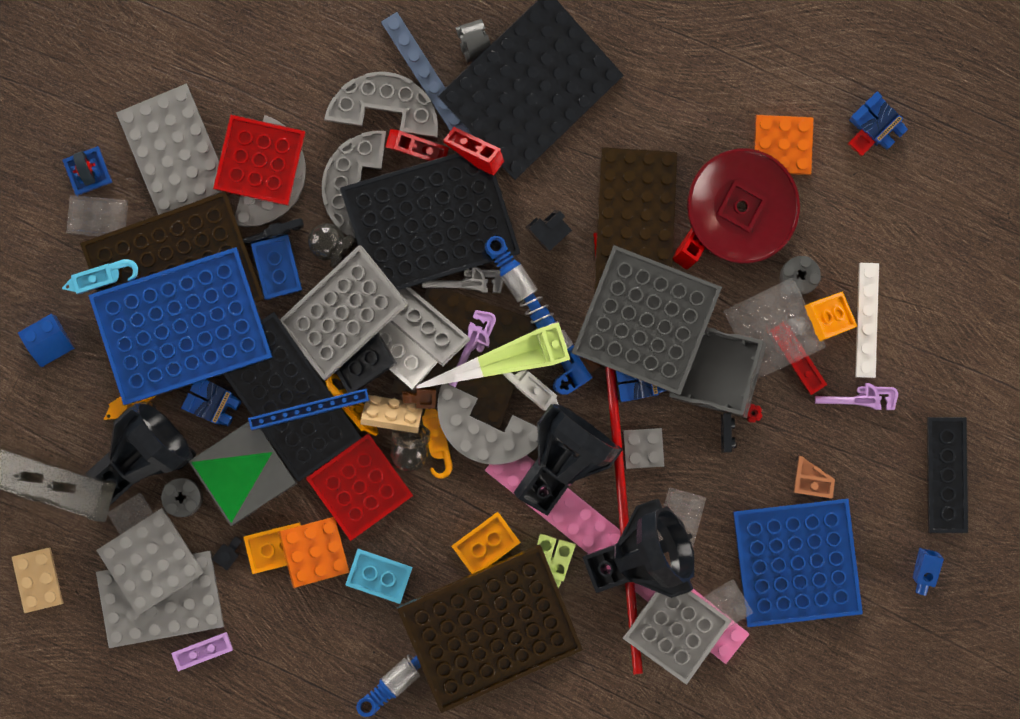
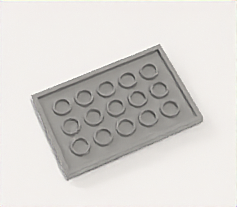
[116,83,222,215]
[280,245,408,380]
[96,551,224,648]

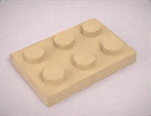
[360,395,423,433]
[12,548,63,613]

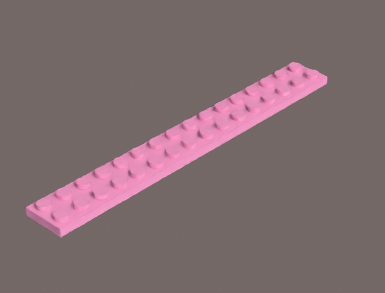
[485,455,749,664]

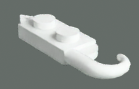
[503,370,559,411]

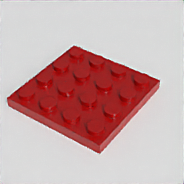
[213,115,306,206]
[306,433,413,541]

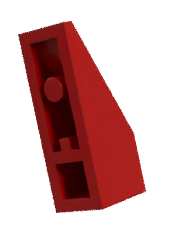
[443,127,504,176]
[385,129,449,161]
[672,228,705,270]

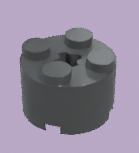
[455,19,491,63]
[780,256,821,296]
[161,478,203,517]

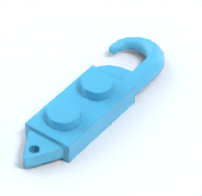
[62,259,138,294]

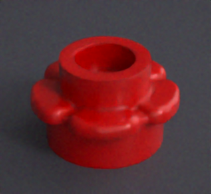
[747,404,762,423]

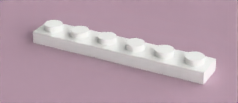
[855,263,879,378]

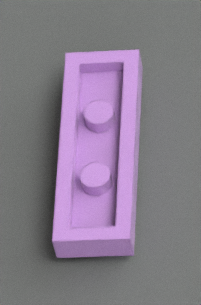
[171,632,233,671]

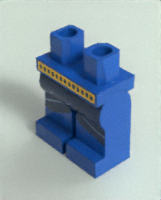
[849,91,908,150]
[616,371,667,403]
[181,379,242,426]

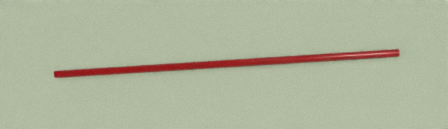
[593,233,643,674]

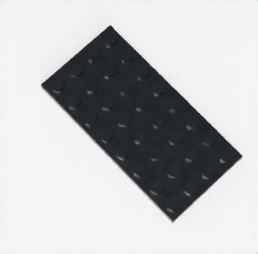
[223,312,362,482]

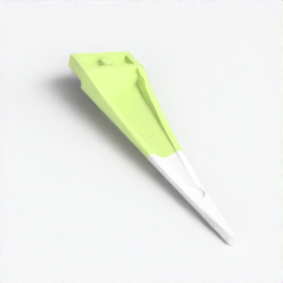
[416,322,570,388]

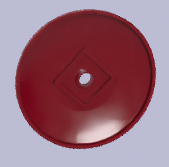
[687,148,800,264]

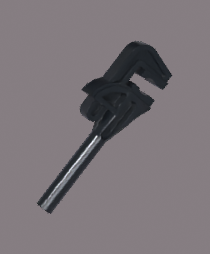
[243,218,304,246]

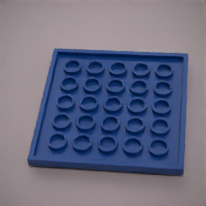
[733,499,863,627]

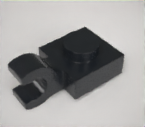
[212,536,243,570]

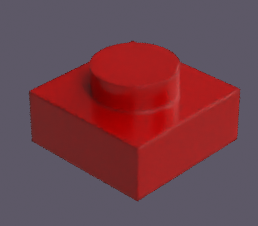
[848,129,875,157]

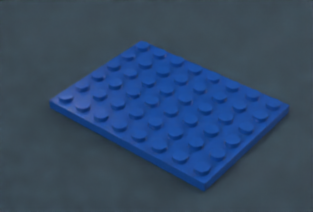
[88,247,272,406]

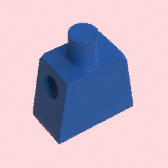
[913,548,944,596]

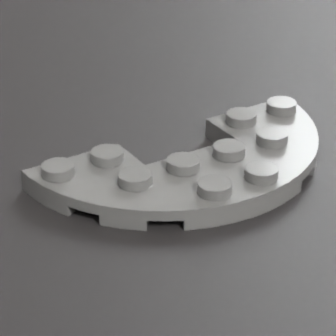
[324,72,438,138]
[235,115,306,227]
[322,131,386,240]
[437,384,538,465]

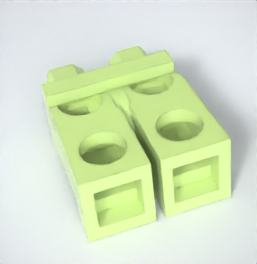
[537,533,576,588]

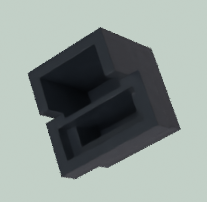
[525,210,572,251]

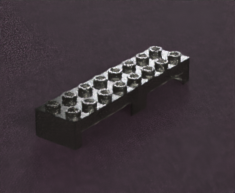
[0,448,116,522]

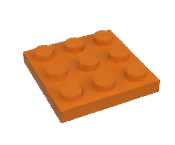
[754,115,813,175]
[278,517,350,588]

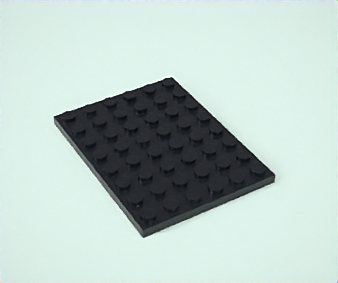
[437,0,624,180]
[340,153,521,291]

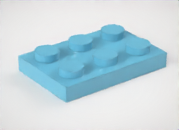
[345,549,413,604]

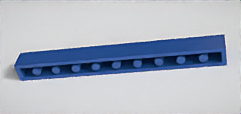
[248,389,369,431]

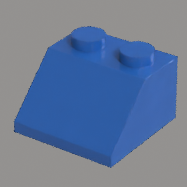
[18,314,75,368]

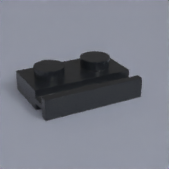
[721,413,735,453]

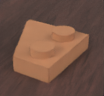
[793,456,835,499]

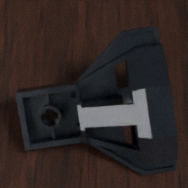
[80,401,196,506]
[513,404,622,516]
[582,499,695,598]

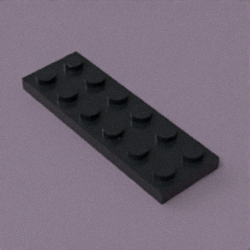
[927,417,968,533]

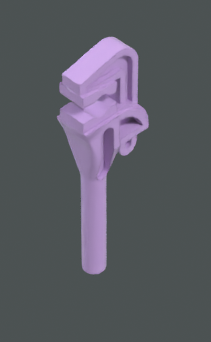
[449,310,496,387]
[815,383,898,410]

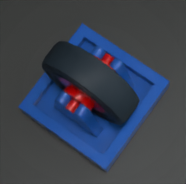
[63,146,113,196]

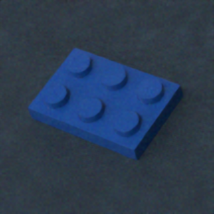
[251,235,303,300]

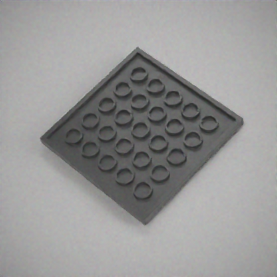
[572,245,722,395]

